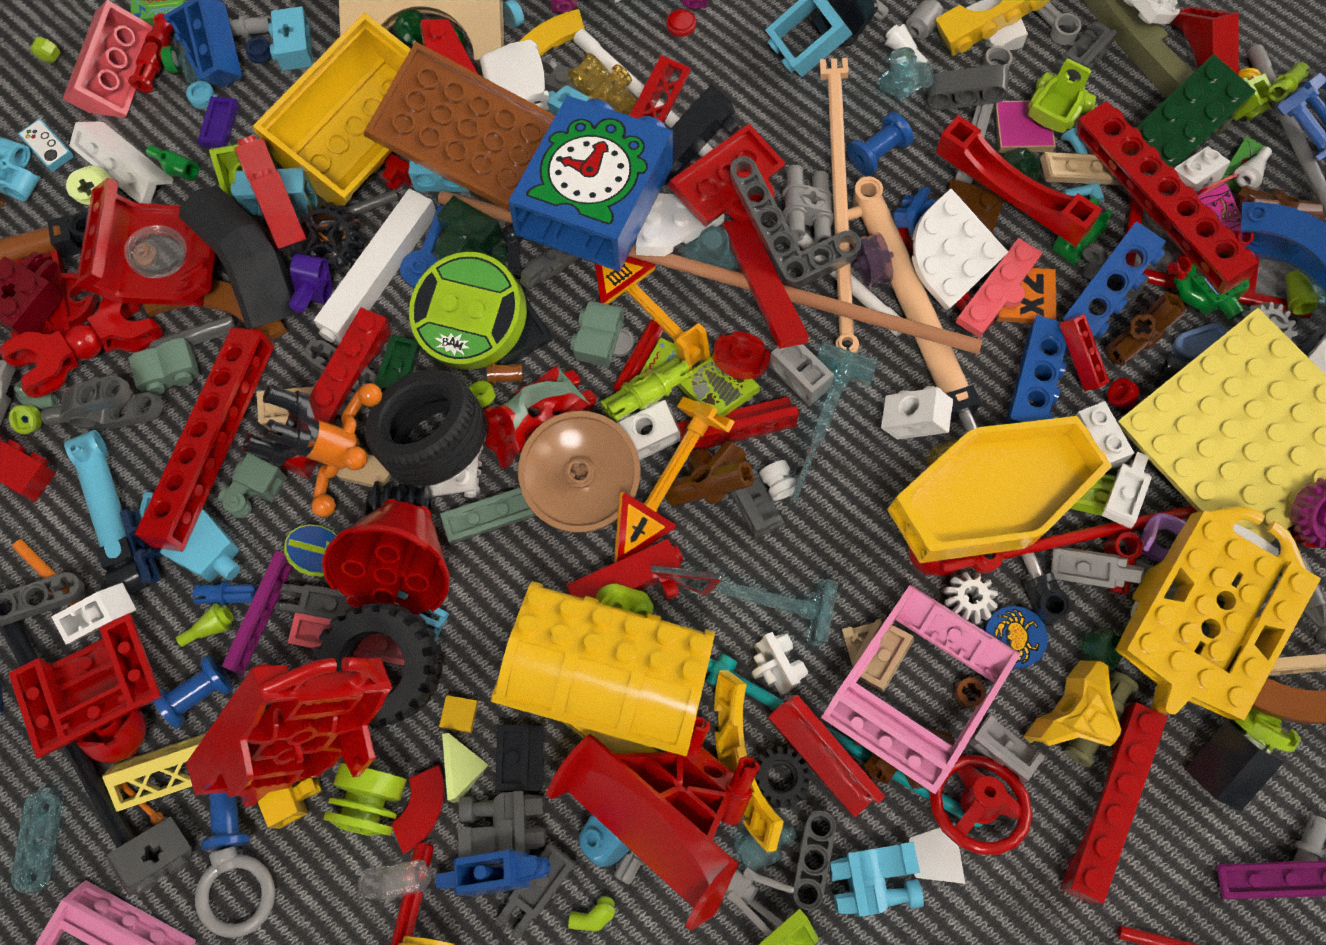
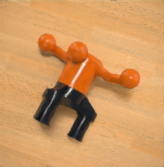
[242,383,382,517]

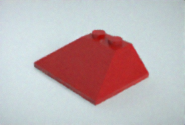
[8,613,162,759]

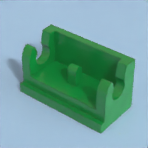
[1052,196,1111,265]

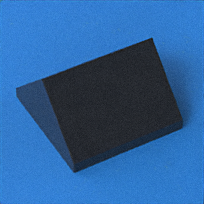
[1184,719,1284,811]

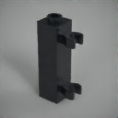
[665,84,741,184]

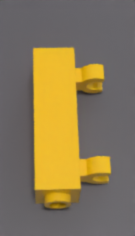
[258,709,323,829]

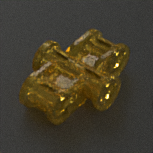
[568,53,637,116]

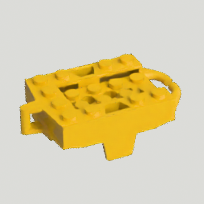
[1115,507,1321,720]

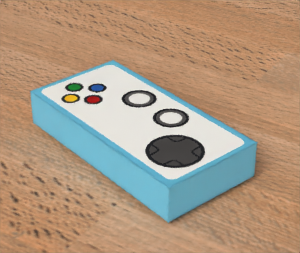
[18,118,74,172]

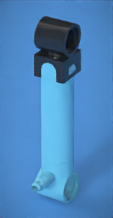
[64,430,150,595]

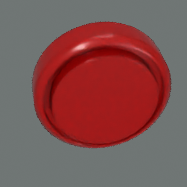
[666,9,696,37]

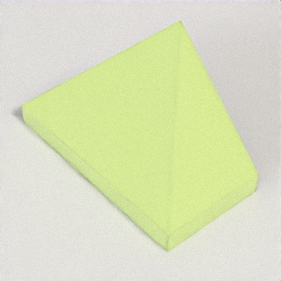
[442,733,488,803]

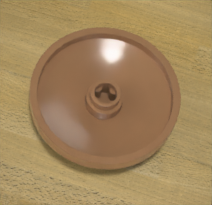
[518,411,641,533]

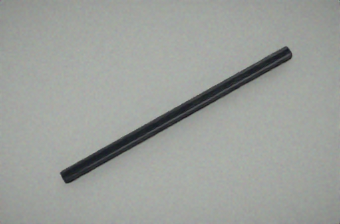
[0,587,148,861]

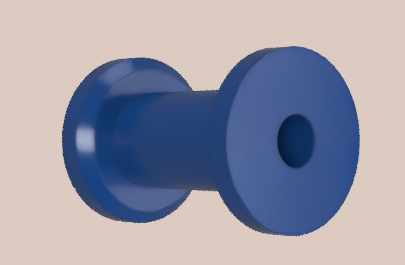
[847,112,914,176]
[153,655,233,729]
[201,793,250,850]

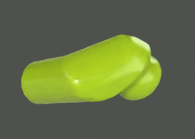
[568,896,615,932]

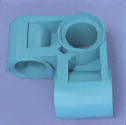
[0,137,40,202]

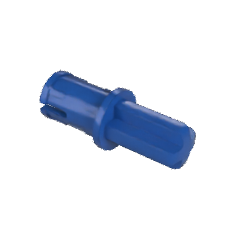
[192,582,257,606]

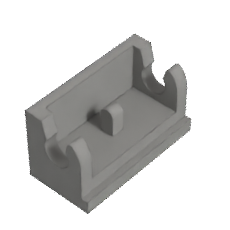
[968,714,1045,783]

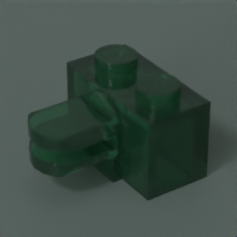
[435,195,503,260]

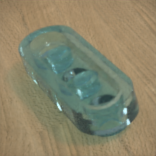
[11,791,62,893]

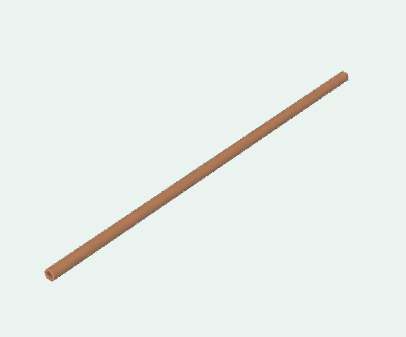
[438,190,983,354]

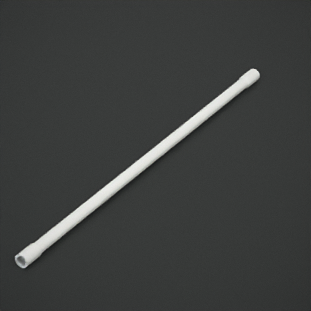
[574,29,901,337]

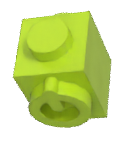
[1234,73,1273,121]

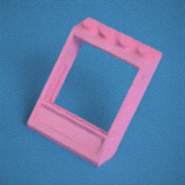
[821,585,1020,794]
[35,880,196,945]

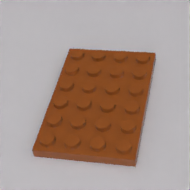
[364,41,556,211]

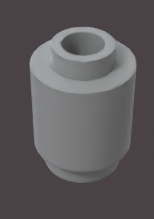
[906,0,943,39]

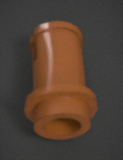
[487,362,523,385]

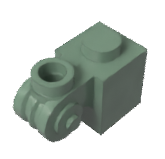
[218,453,287,518]

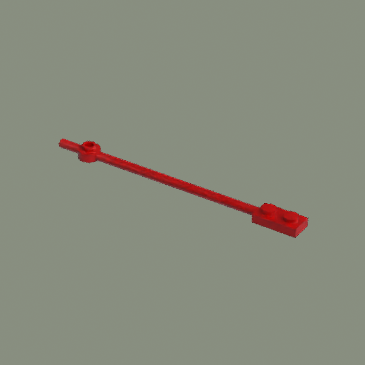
[939,505,1197,574]

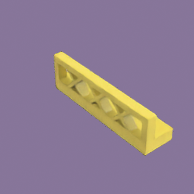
[102,733,206,812]

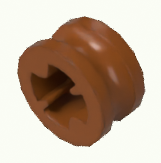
[954,678,986,709]

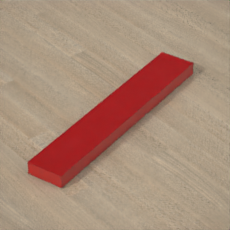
[722,220,809,349]

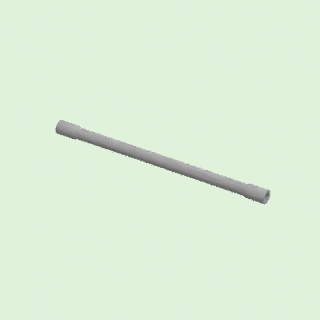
[1247,45,1326,217]

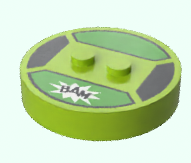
[409,252,527,370]

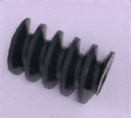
[365,481,433,517]

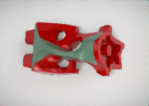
[484,366,597,469]

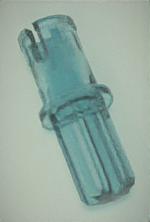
[175,40,200,84]

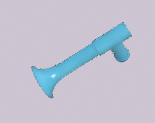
[1061,127,1104,202]

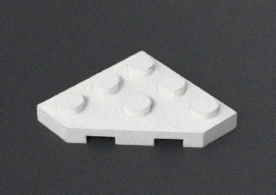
[636,193,724,256]

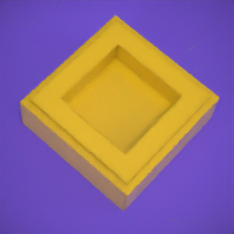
[439,695,479,734]

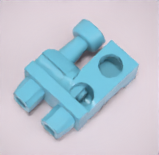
[828,842,924,917]

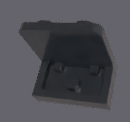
[810,0,878,46]

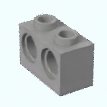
[770,344,834,406]

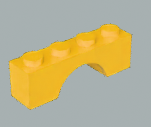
[936,0,1050,56]

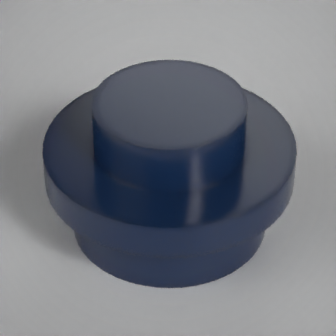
[246,37,272,63]

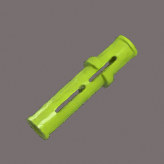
[1269,62,1309,101]

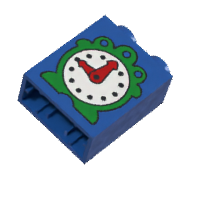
[508,95,673,272]

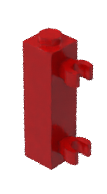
[566,539,684,600]

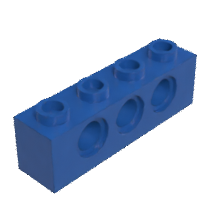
[1060,222,1166,339]
[1005,315,1069,424]

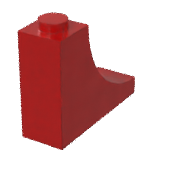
[1170,6,1239,75]

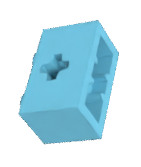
[268,6,313,71]

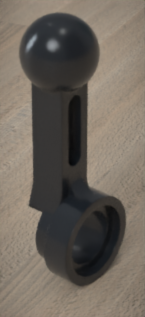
[502,223,528,294]

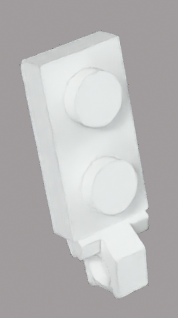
[1101,452,1152,529]

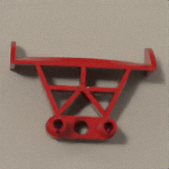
[546,717,760,931]

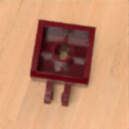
[0,251,62,335]

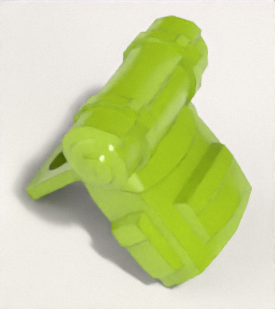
[1028,58,1097,133]

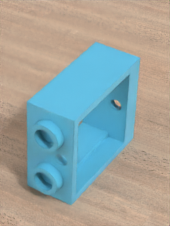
[765,0,852,77]
[231,168,319,225]

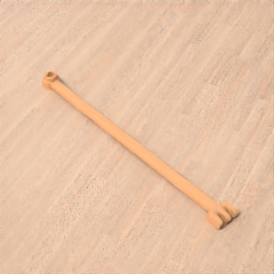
[820,57,859,359]

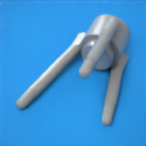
[725,868,794,937]

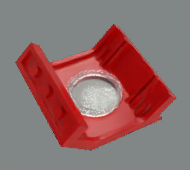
[75,178,216,306]

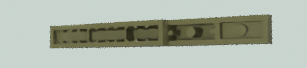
[1083,0,1237,135]

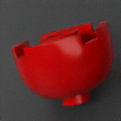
[76,709,147,764]

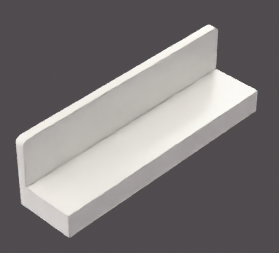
[69,121,174,204]

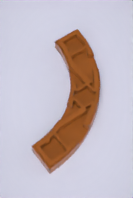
[143,279,288,341]
[1194,646,1326,725]

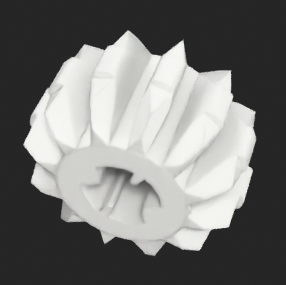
[944,572,998,625]

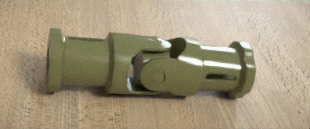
[1064,672,1139,767]

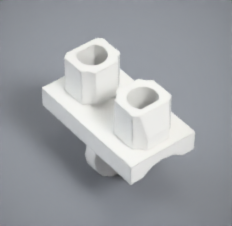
[752,632,808,696]

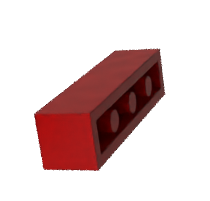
[1059,314,1110,391]

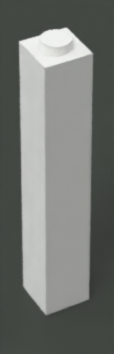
[314,188,436,343]

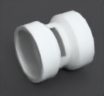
[759,460,799,501]

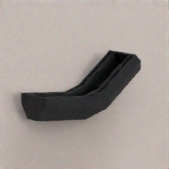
[179,185,298,329]

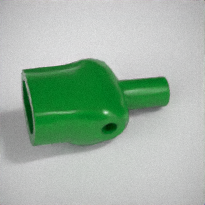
[146,145,200,181]

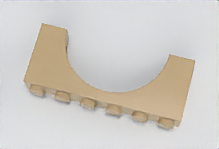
[339,0,504,67]

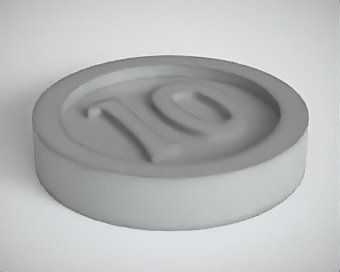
[613,328,634,357]

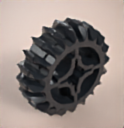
[288,202,365,278]

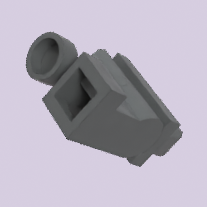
[458,791,547,858]

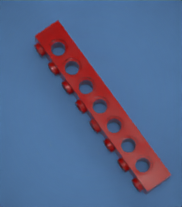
[1076,101,1258,295]
[135,327,274,552]

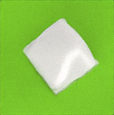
[480,39,550,111]

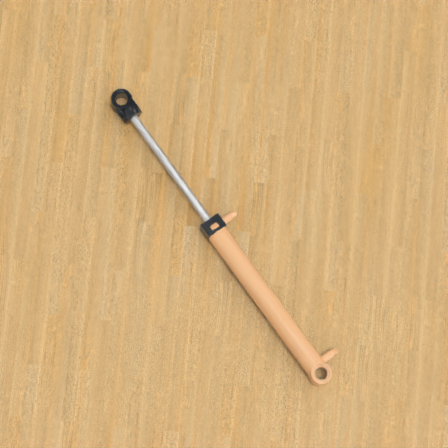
[848,176,1072,626]

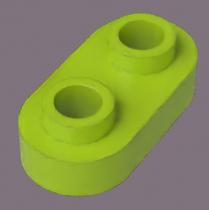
[596,584,654,616]

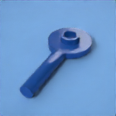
[400,206,448,288]

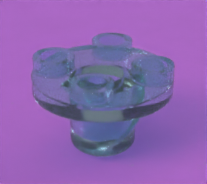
[879,47,934,99]
[684,225,738,277]

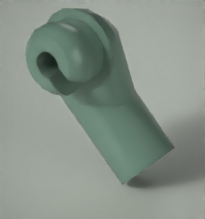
[14,381,58,410]

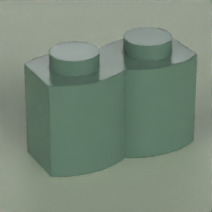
[570,301,624,367]
[128,338,200,396]

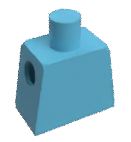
[160,509,241,582]

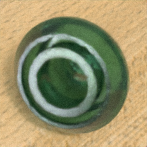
[1081,628,1122,670]

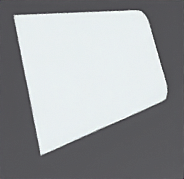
[909,823,965,884]

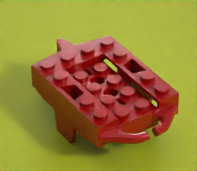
[186,657,392,807]

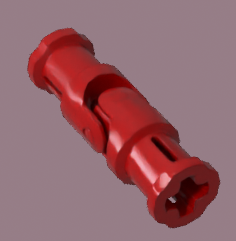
[128,13,175,93]

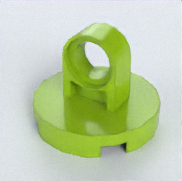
[1234,708,1301,752]

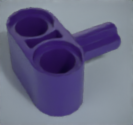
[289,253,333,313]

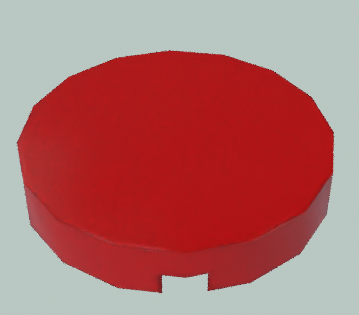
[712,331,771,380]

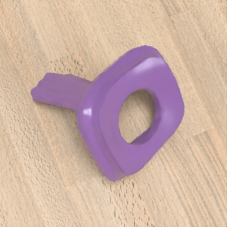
[1140,513,1186,563]

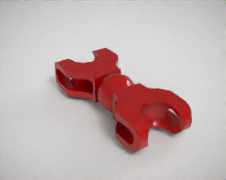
[0,298,163,398]

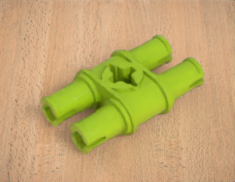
[599,357,693,422]

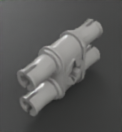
[783,165,834,245]

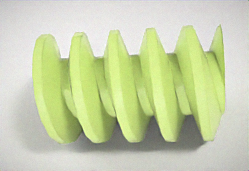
[66,165,111,205]

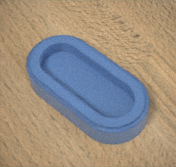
[1172,323,1229,362]

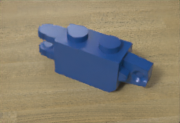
[436,850,552,897]

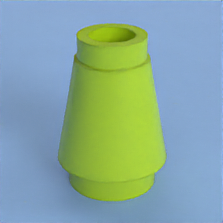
[1285,270,1319,315]

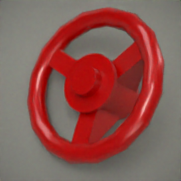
[929,755,1033,855]

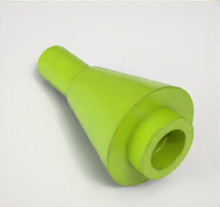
[176,603,234,647]

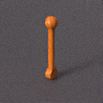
[117,782,164,825]

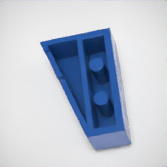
[163,0,242,87]

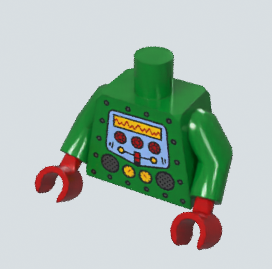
[1167,231,1254,321]

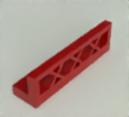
[629,55,691,124]
[677,396,799,452]
[766,695,886,817]

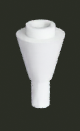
[885,24,928,69]
[1234,146,1272,188]

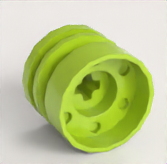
[323,763,407,837]

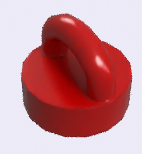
[1107,378,1139,410]

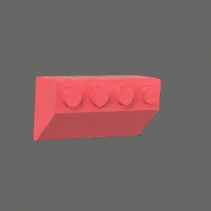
[62,0,153,118]

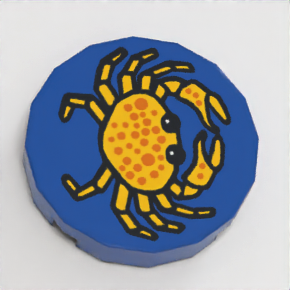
[984,606,1048,669]

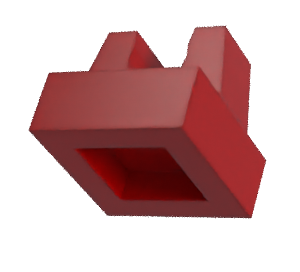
[381,153,412,191]

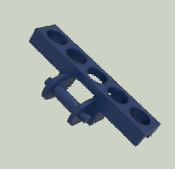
[120,509,164,584]

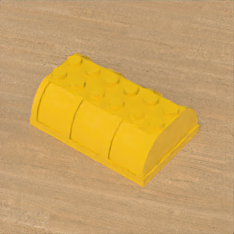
[253,12,411,206]
[491,581,715,756]

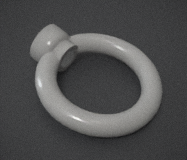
[195,846,275,938]

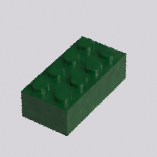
[1136,54,1256,168]

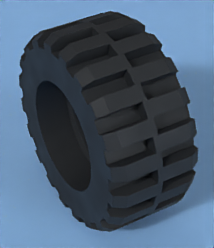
[312,603,443,728]

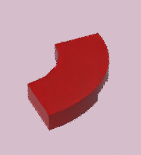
[391,765,446,854]

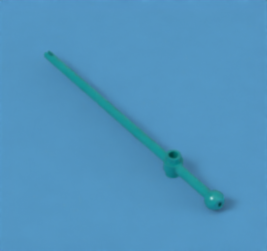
[706,653,983,827]

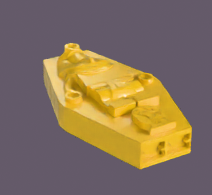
[887,416,1112,563]

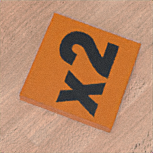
[996,268,1056,323]

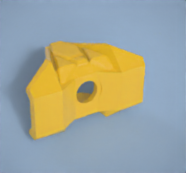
[1024,661,1121,746]

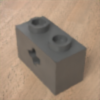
[107,816,192,896]

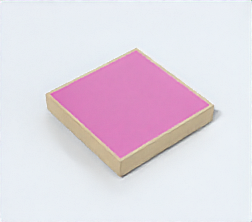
[994,101,1056,153]

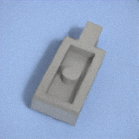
[1051,547,1144,588]

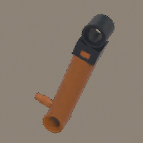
[0,211,88,261]

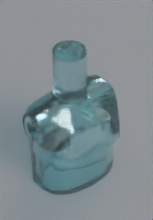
[733,826,797,871]

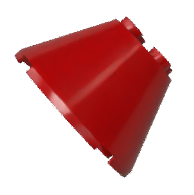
[322,499,450,615]

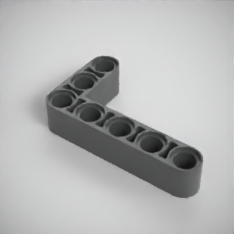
[730,156,861,289]

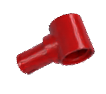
[1104,532,1143,594]

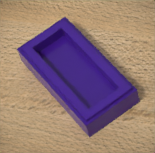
[197,96,239,148]

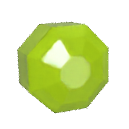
[30,37,61,63]

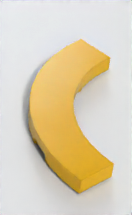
[519,9,585,56]
[714,670,784,852]

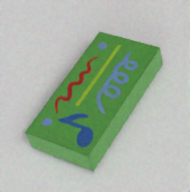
[131,0,186,24]

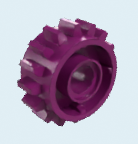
[1290,478,1326,547]

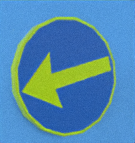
[284,524,336,577]

